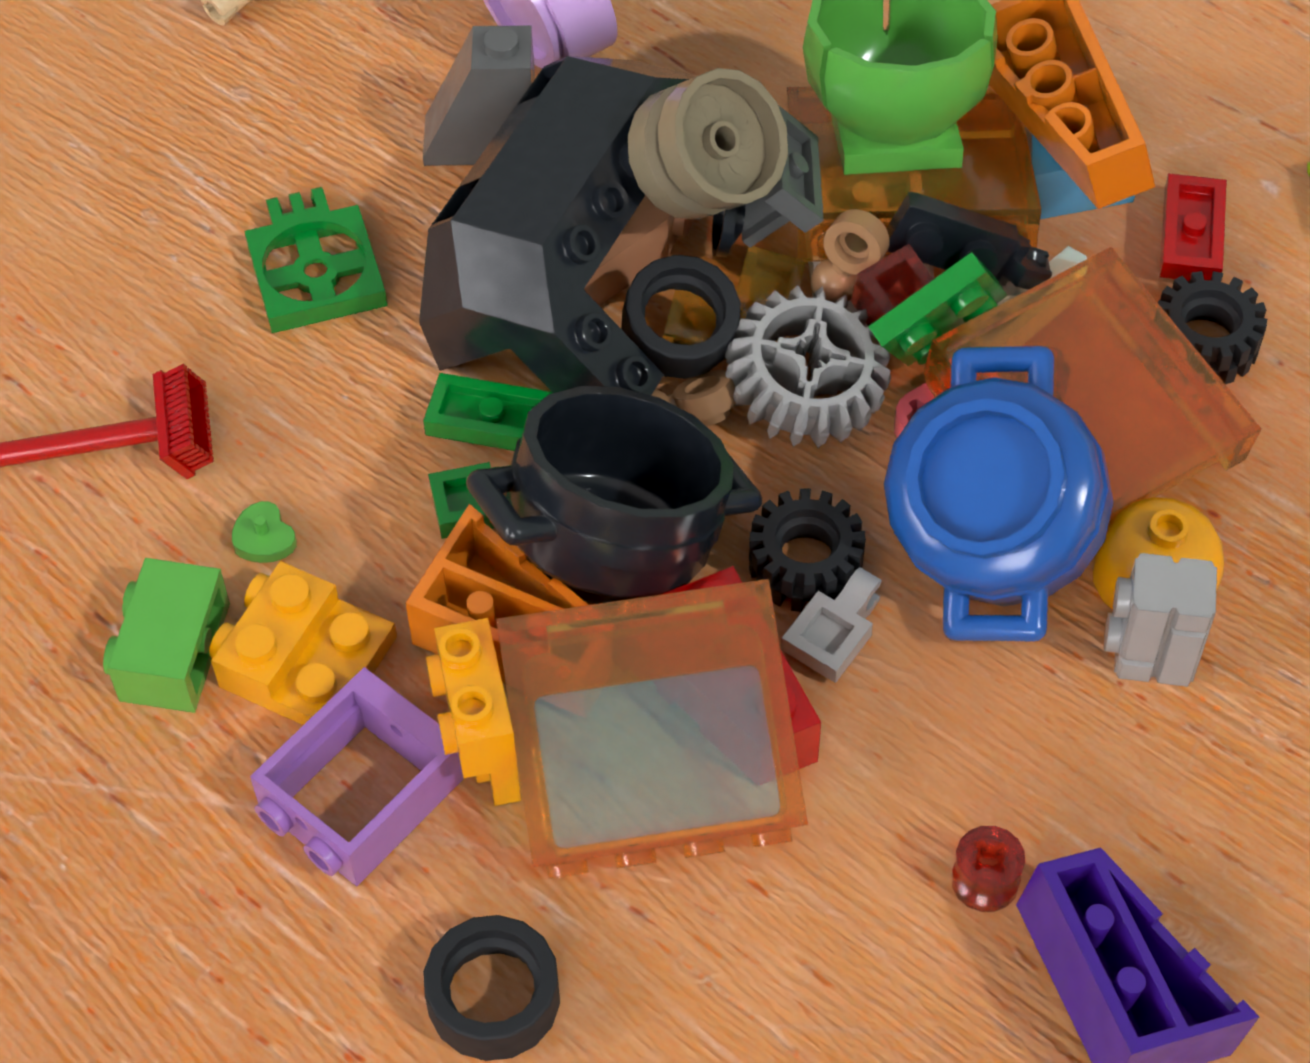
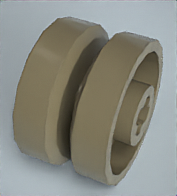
[628,68,788,220]

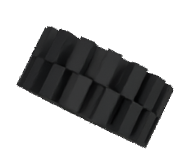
[1150,271,1268,386]
[749,488,866,612]

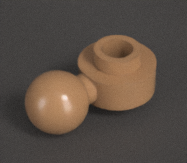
[810,209,890,303]
[651,370,736,426]

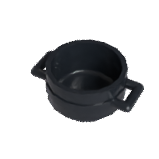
[466,386,762,606]

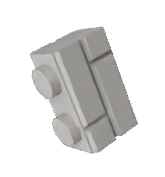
[1104,553,1217,687]

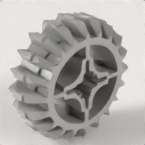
[725,285,891,448]

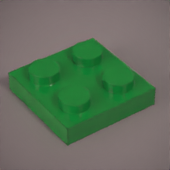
[868,252,1008,366]

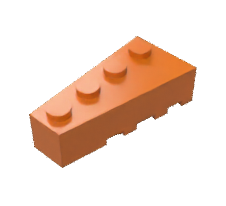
[989,0,1156,209]

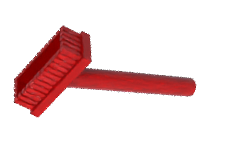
[0,364,214,479]

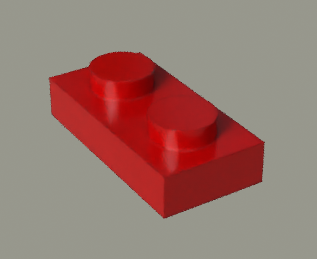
[1159,173,1227,281]

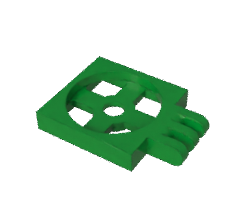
[244,187,388,333]

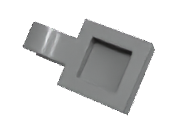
[781,567,882,683]

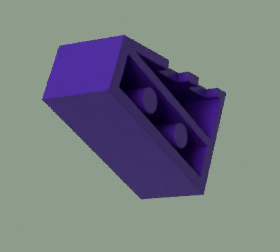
[1016,847,1260,1063]

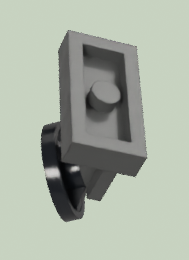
[711,105,824,258]

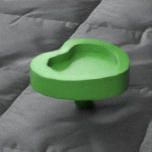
[232,501,297,563]

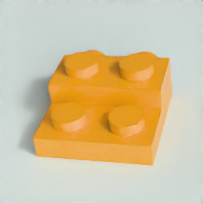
[209,561,397,725]
[425,618,521,806]

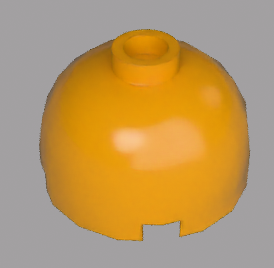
[1093,497,1224,610]

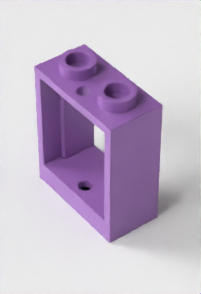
[250,667,464,887]

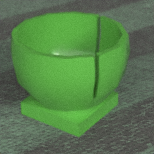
[802,0,998,175]

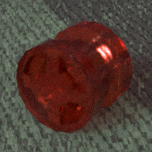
[951,826,1026,912]

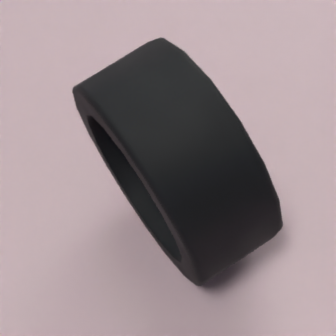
[621,255,741,379]
[423,915,560,1061]

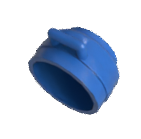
[884,346,1113,642]

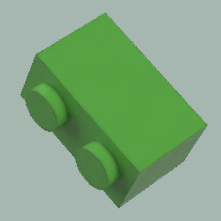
[103,558,230,713]

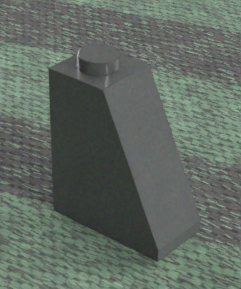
[423,25,535,166]

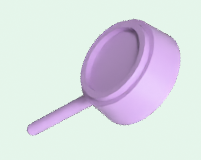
[483,0,617,68]

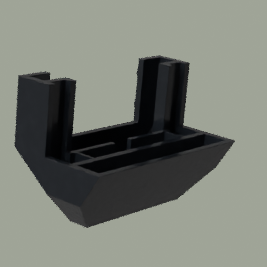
[419,56,697,395]

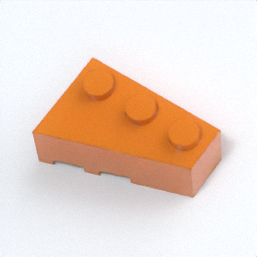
[405,504,616,719]

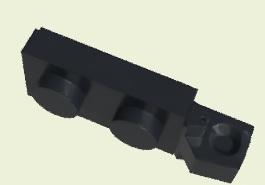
[886,191,1052,292]

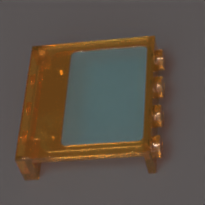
[496,579,808,879]

